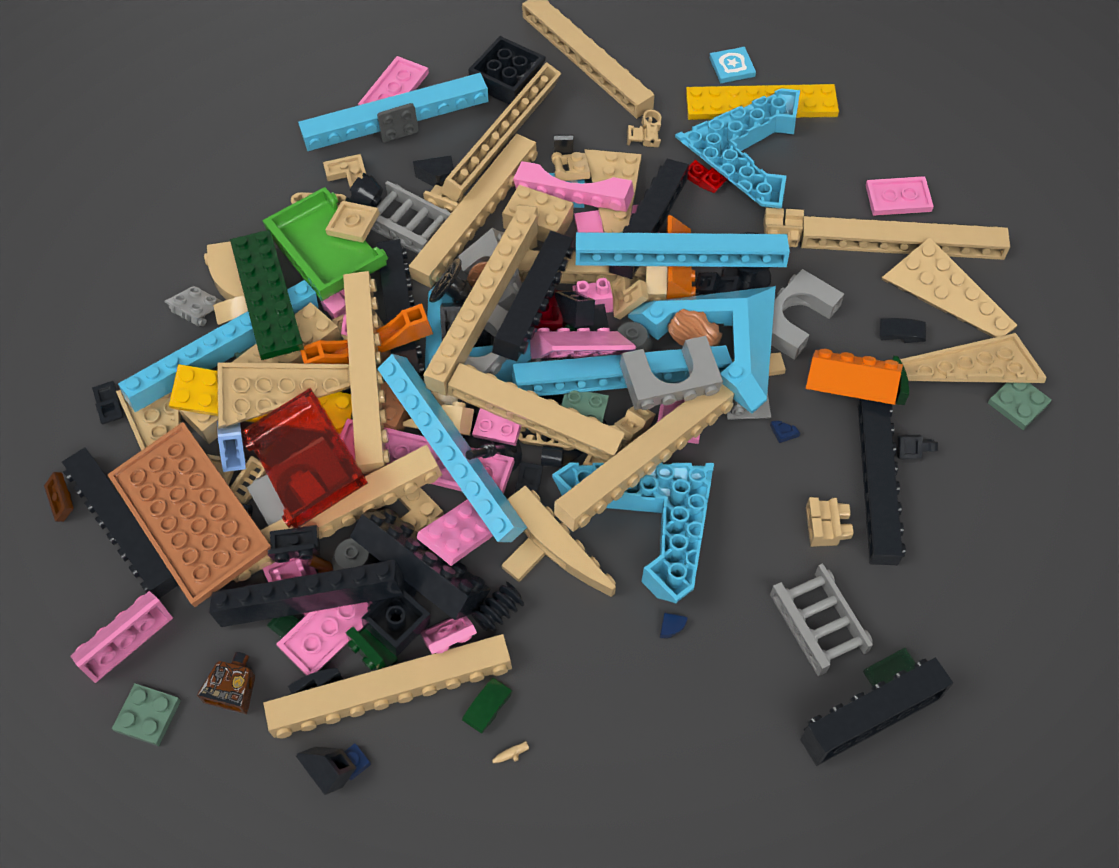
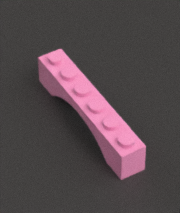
[513,161,634,212]

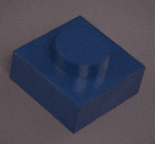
[344,743,371,780]

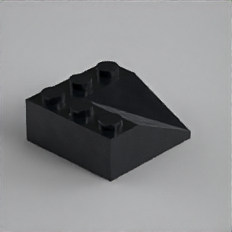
[468,36,546,105]

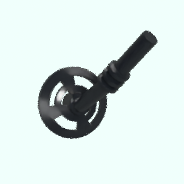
[465,439,522,472]

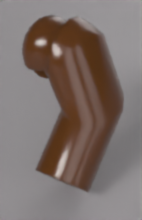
[307,555,333,573]

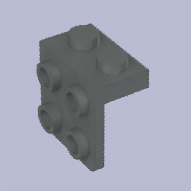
[377,103,419,143]

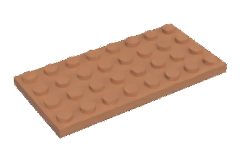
[107,422,271,607]

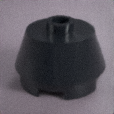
[345,173,383,207]

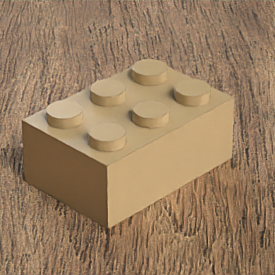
[502,185,573,242]

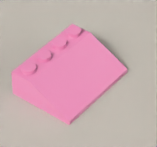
[530,328,636,359]

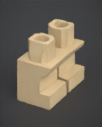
[763,208,804,247]
[806,497,853,547]

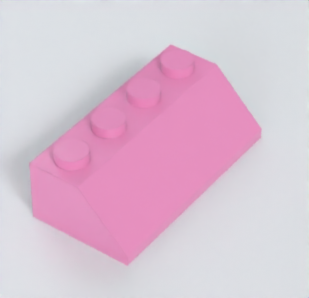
[71,591,173,683]

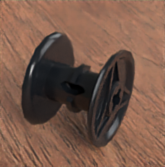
[721,232,771,291]
[429,258,473,304]

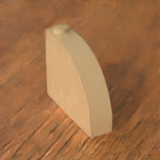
[204,241,276,300]

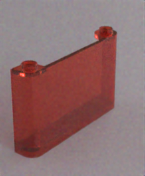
[242,388,368,529]

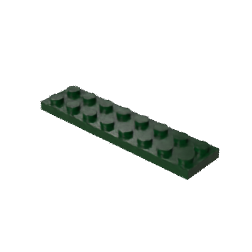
[230,230,304,361]

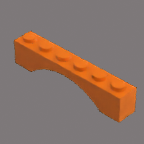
[300,303,433,364]

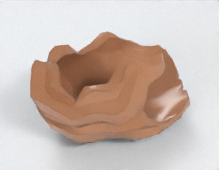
[667,309,722,347]

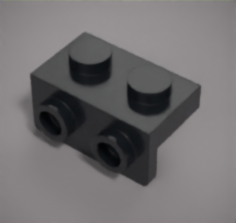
[267,525,320,563]

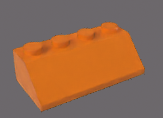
[666,216,696,299]
[806,349,903,405]

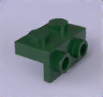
[345,627,398,671]

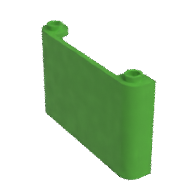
[262,187,388,301]

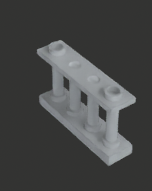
[371,181,451,254]
[770,563,873,677]

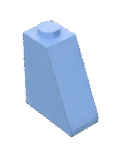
[217,421,246,472]

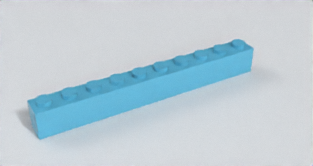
[298,73,489,151]
[576,232,790,267]
[118,280,319,412]
[512,345,732,396]
[377,354,527,542]

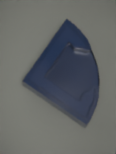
[770,421,800,443]
[660,613,688,638]

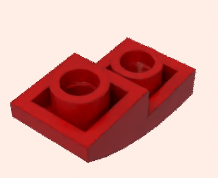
[688,159,727,193]

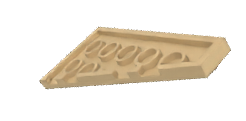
[217,363,351,429]

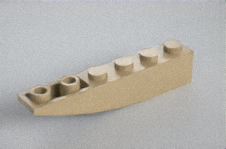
[507,486,616,597]

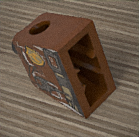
[197,652,255,715]

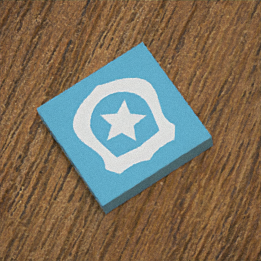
[709,47,756,83]

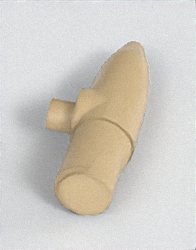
[492,742,529,763]

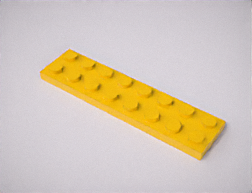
[686,84,839,120]
[169,364,352,437]

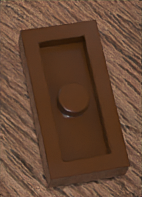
[44,472,74,522]

